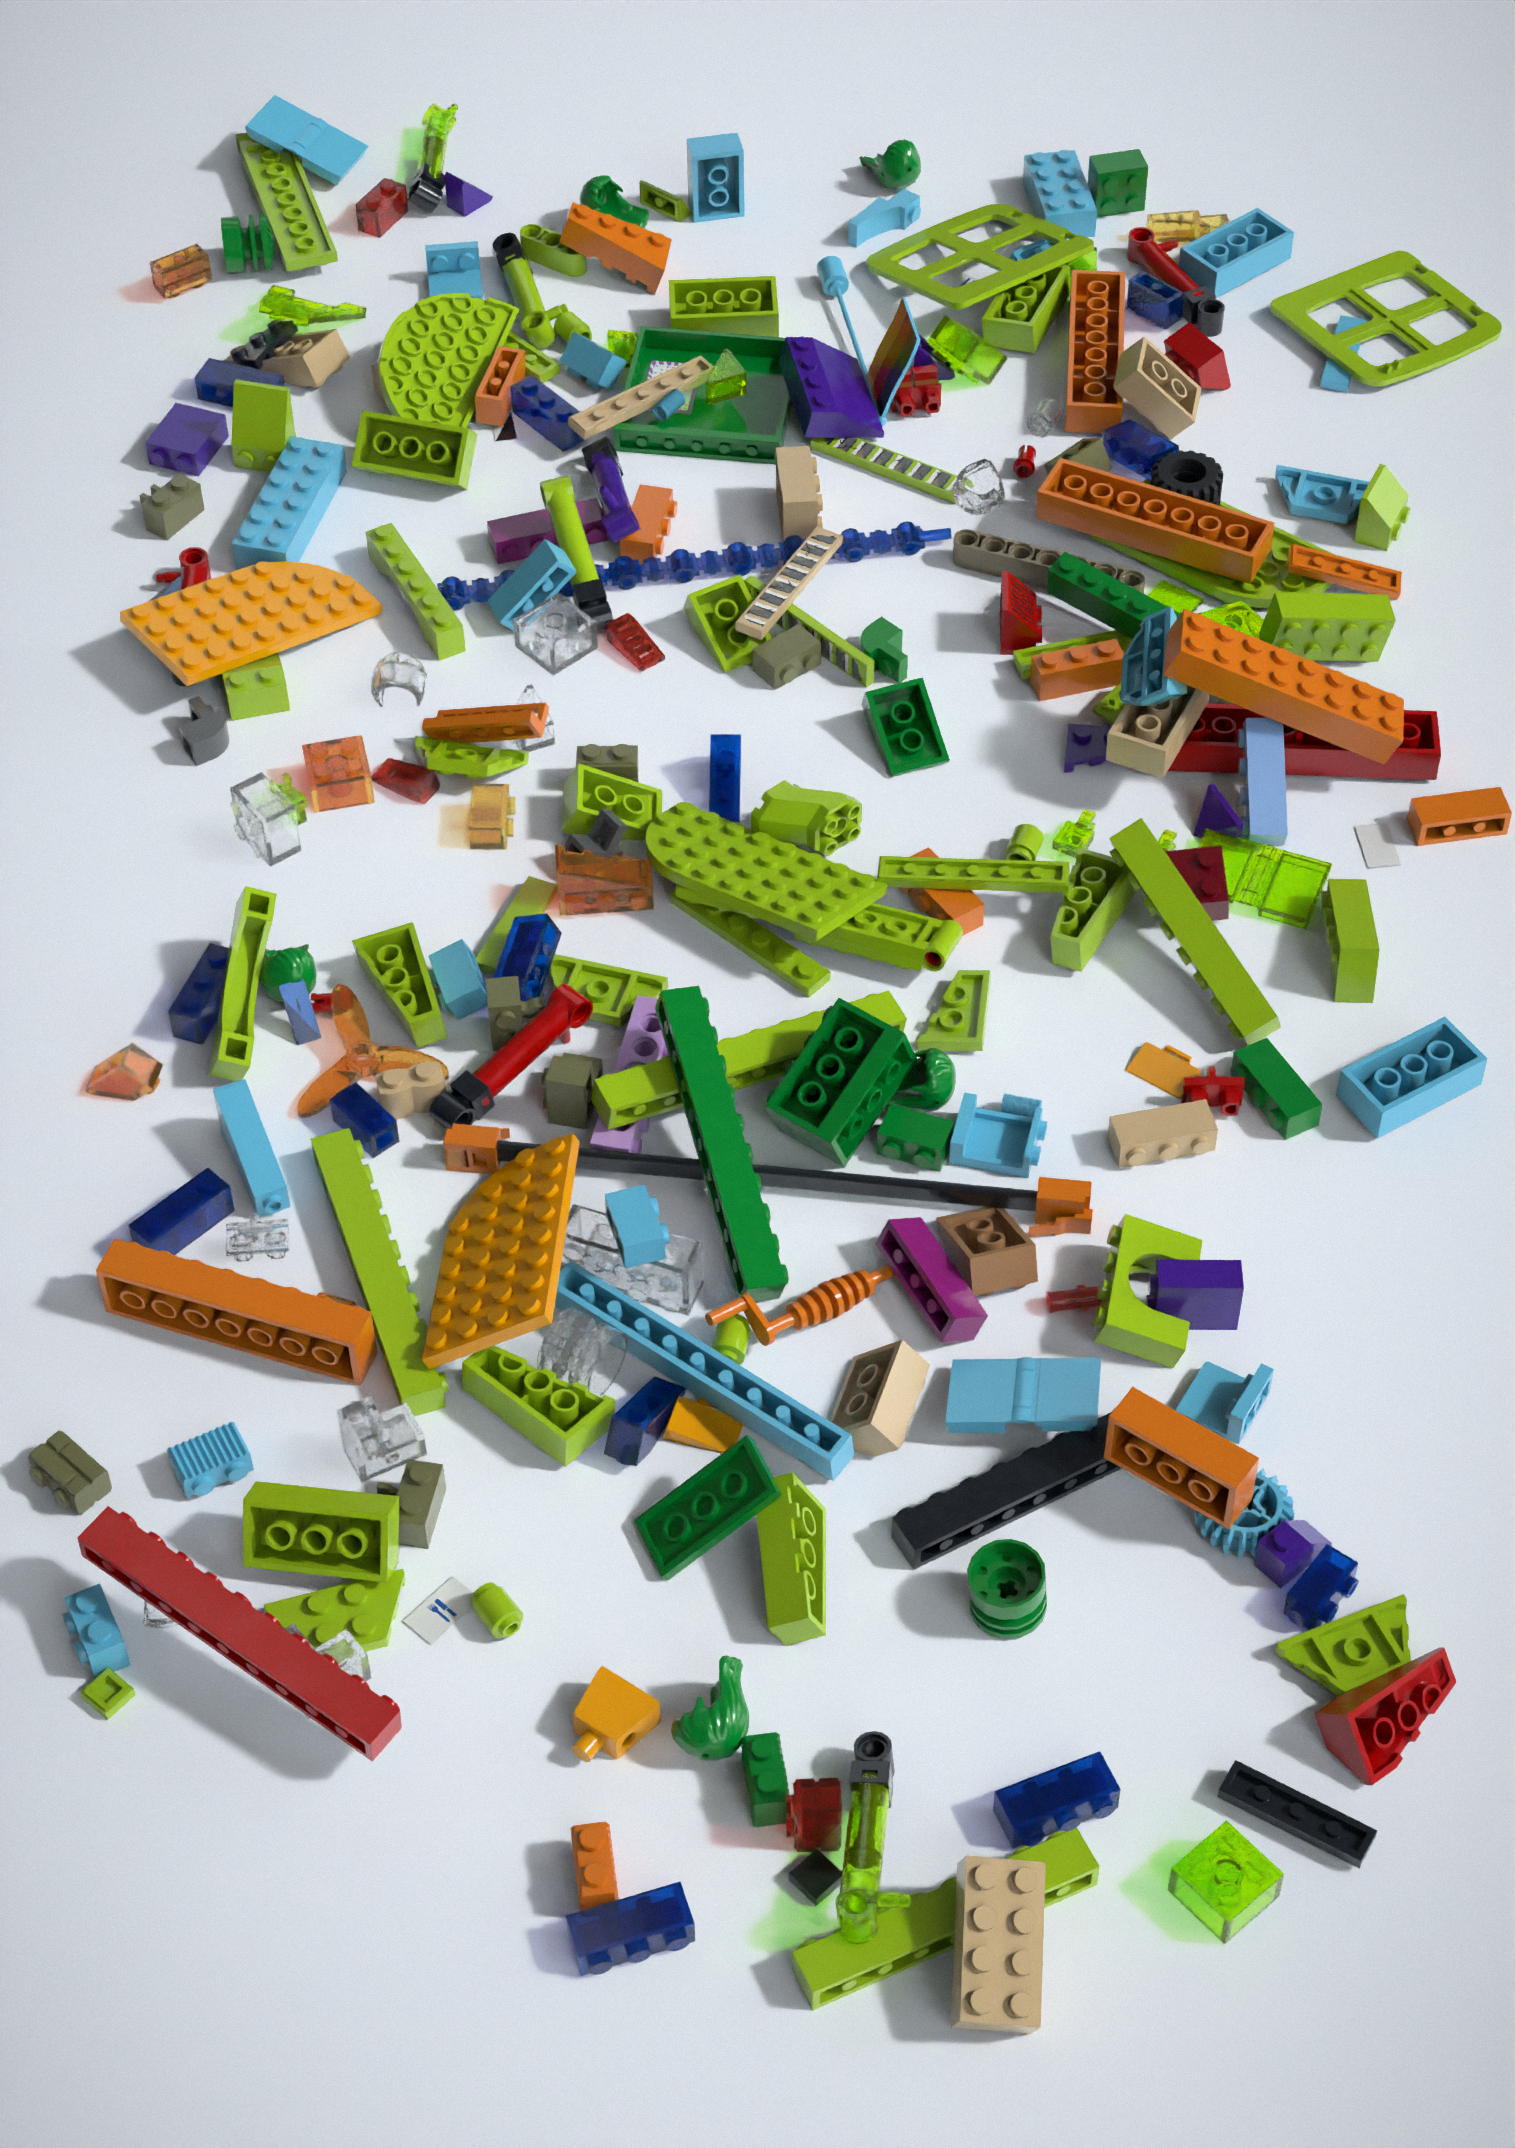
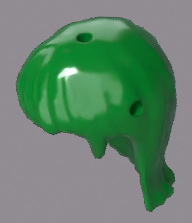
[859,139,921,189]
[579,175,649,229]
[259,944,317,1002]
[886,1048,956,1112]
[671,1655,749,1761]

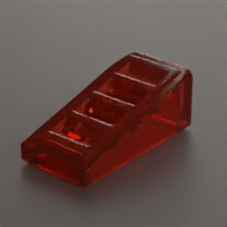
[606,613,665,672]
[371,758,440,804]

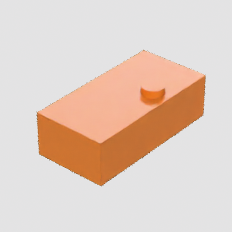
[1104,1386,1260,1529]

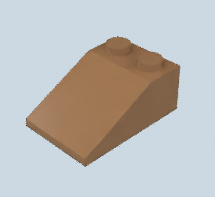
[936,1207,1038,1296]

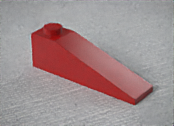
[1314,1647,1456,1786]

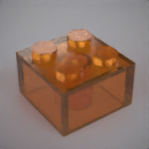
[302,735,375,813]

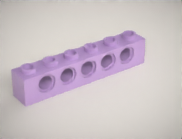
[590,995,668,1154]

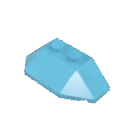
[1120,606,1187,706]

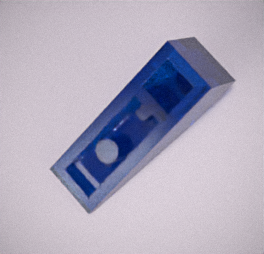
[709,734,742,823]
[604,1376,686,1467]

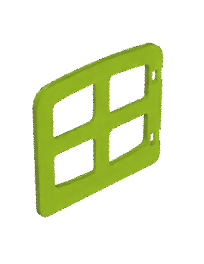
[867,204,1094,309]
[1270,250,1502,386]

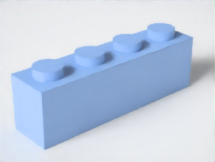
[1237,718,1288,845]

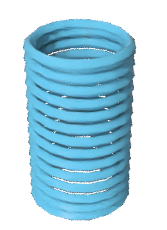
[653,389,686,421]
[1000,1093,1042,1118]

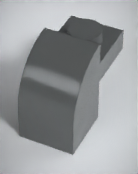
[179,696,230,766]
[557,809,628,878]

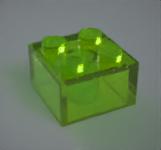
[926,315,1008,385]
[1167,1820,1284,1945]

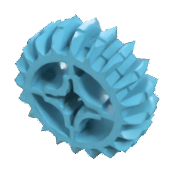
[1195,1468,1295,1559]

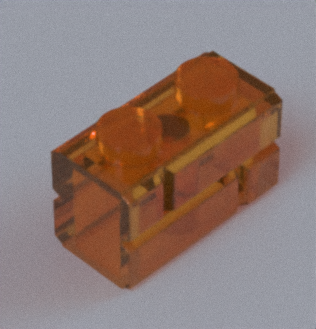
[149,243,212,298]

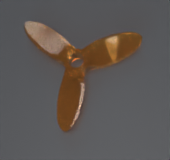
[297,984,449,1118]

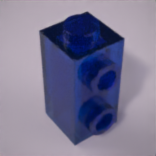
[330,1082,400,1158]
[1283,1544,1359,1630]

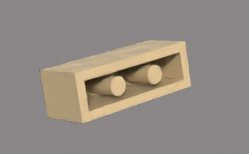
[1107,1099,1218,1168]

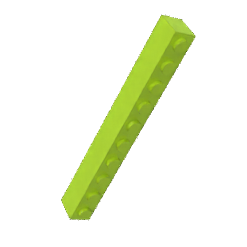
[591,990,907,1130]
[310,1128,449,1419]

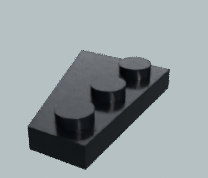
[222,319,298,371]

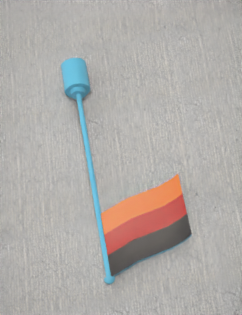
[816,256,920,426]

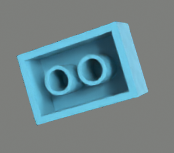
[686,132,745,223]

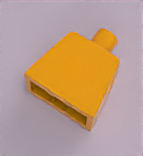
[572,1666,661,1762]

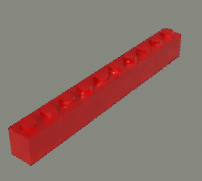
[77,1506,402,1762]

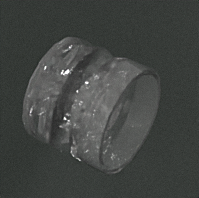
[537,1308,627,1397]

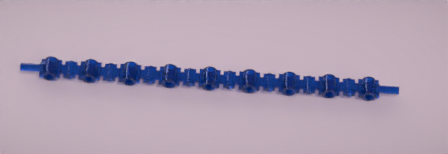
[437,521,952,611]

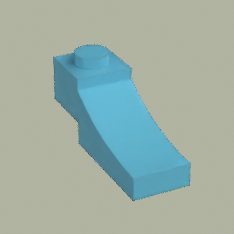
[848,188,921,248]

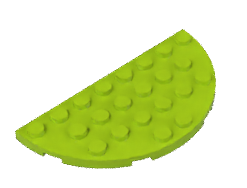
[378,293,520,428]

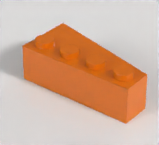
[559,202,672,295]

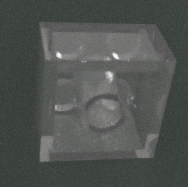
[513,593,598,676]
[230,772,302,867]

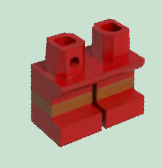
[890,364,942,417]

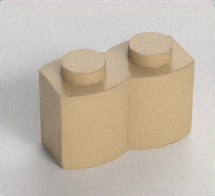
[375,1061,446,1120]

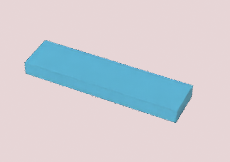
[1320,315,1367,392]

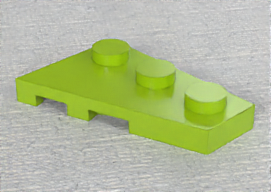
[917,970,991,1051]

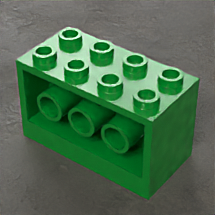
[765,998,917,1168]

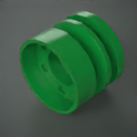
[220,213,275,274]
[967,1539,1047,1639]

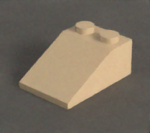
[259,329,351,388]

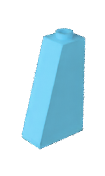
[213,1079,291,1218]

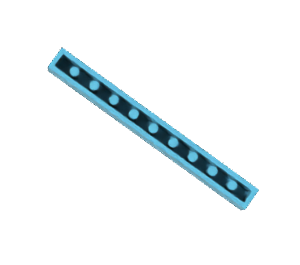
[555,1260,855,1481]

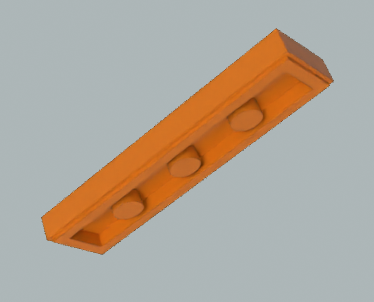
[1287,544,1402,600]

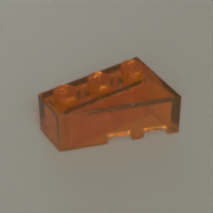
[555,845,654,916]

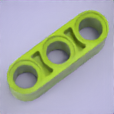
[519,224,587,277]

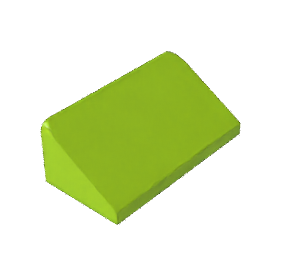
[639,180,691,222]

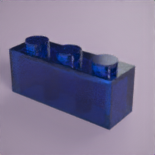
[194,358,285,407]
[510,375,585,452]
[1102,419,1179,481]
[493,913,562,1001]
[168,943,229,1045]
[128,1168,235,1255]
[993,1751,1121,1849]
[566,1881,695,1976]

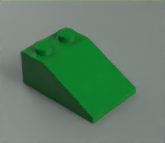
[861,677,950,777]

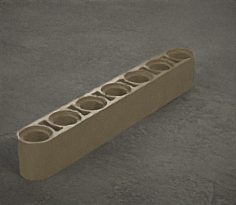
[953,529,1145,594]

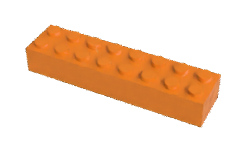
[1065,270,1125,434]
[1036,458,1275,584]
[1163,609,1404,765]
[96,1238,378,1386]

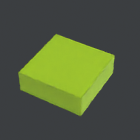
[80,1667,136,1720]

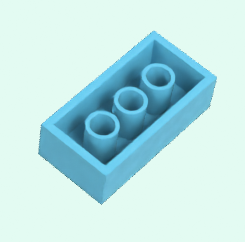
[1023,150,1097,240]
[1179,208,1294,298]
[1336,1016,1488,1139]

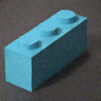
[487,539,577,634]

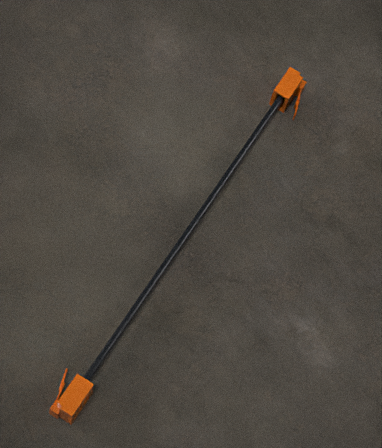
[443,1123,1093,1237]

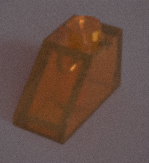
[85,1042,163,1101]

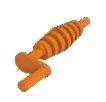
[705,1264,896,1346]

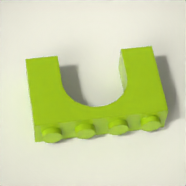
[1092,1214,1203,1368]

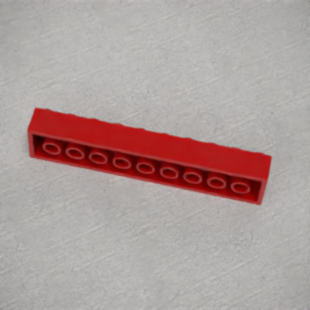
[1130,703,1441,780]

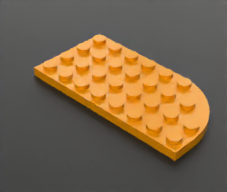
[120,561,383,686]
[422,1133,580,1369]

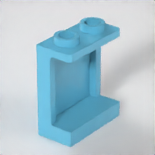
[949,1092,1048,1178]

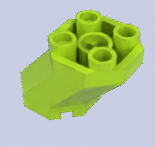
[751,780,862,856]

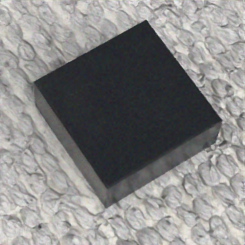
[789,1849,845,1906]

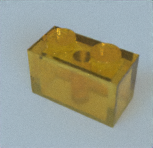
[468,784,516,850]

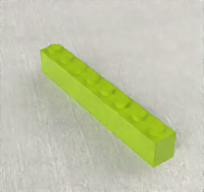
[1109,818,1281,1046]
[792,1828,1100,2010]

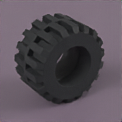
[1150,450,1224,506]

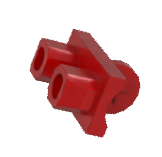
[1181,1066,1245,1116]

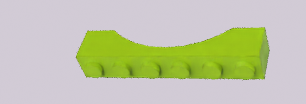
[365,522,466,661]
[209,886,277,1081]

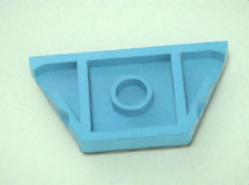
[1275,465,1369,524]

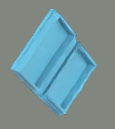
[245,95,369,185]
[945,1357,1101,1433]

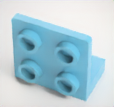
[425,241,483,299]
[1176,1361,1274,1445]

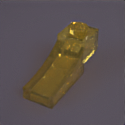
[1146,210,1229,244]

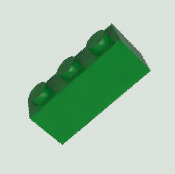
[1230,1038,1323,1140]

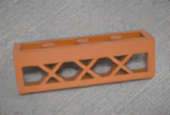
[422,702,549,743]

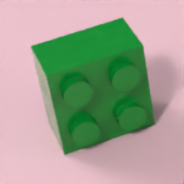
[1087,149,1149,217]

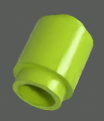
[554,311,592,343]
[1005,824,1044,861]
[711,1314,751,1365]
[471,1582,524,1638]

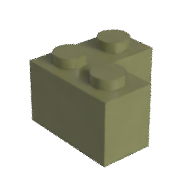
[541,1052,603,1130]

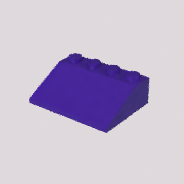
[779,336,885,438]

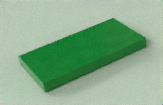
[634,1435,782,1581]

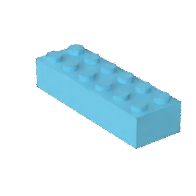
[231,436,347,570]

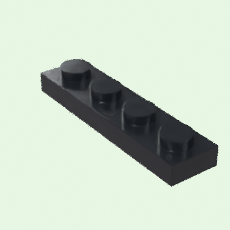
[1217,1760,1378,1869]

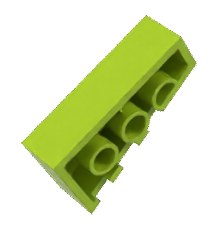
[1051,847,1136,972]
[1320,879,1380,1003]
[352,922,448,1048]
[462,1345,615,1467]
[757,1472,826,1646]

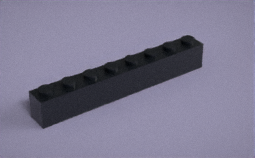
[891,1407,1122,1570]

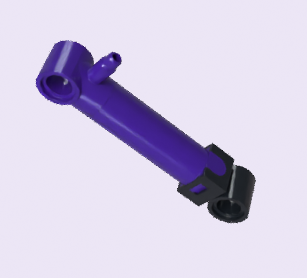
[582,436,641,543]

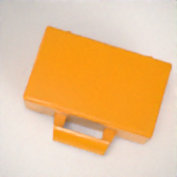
[1125,1042,1201,1099]
[662,1396,743,1453]

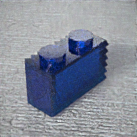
[1126,270,1185,329]

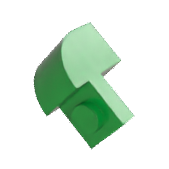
[861,616,908,683]

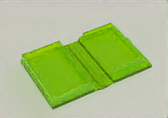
[1198,829,1333,930]

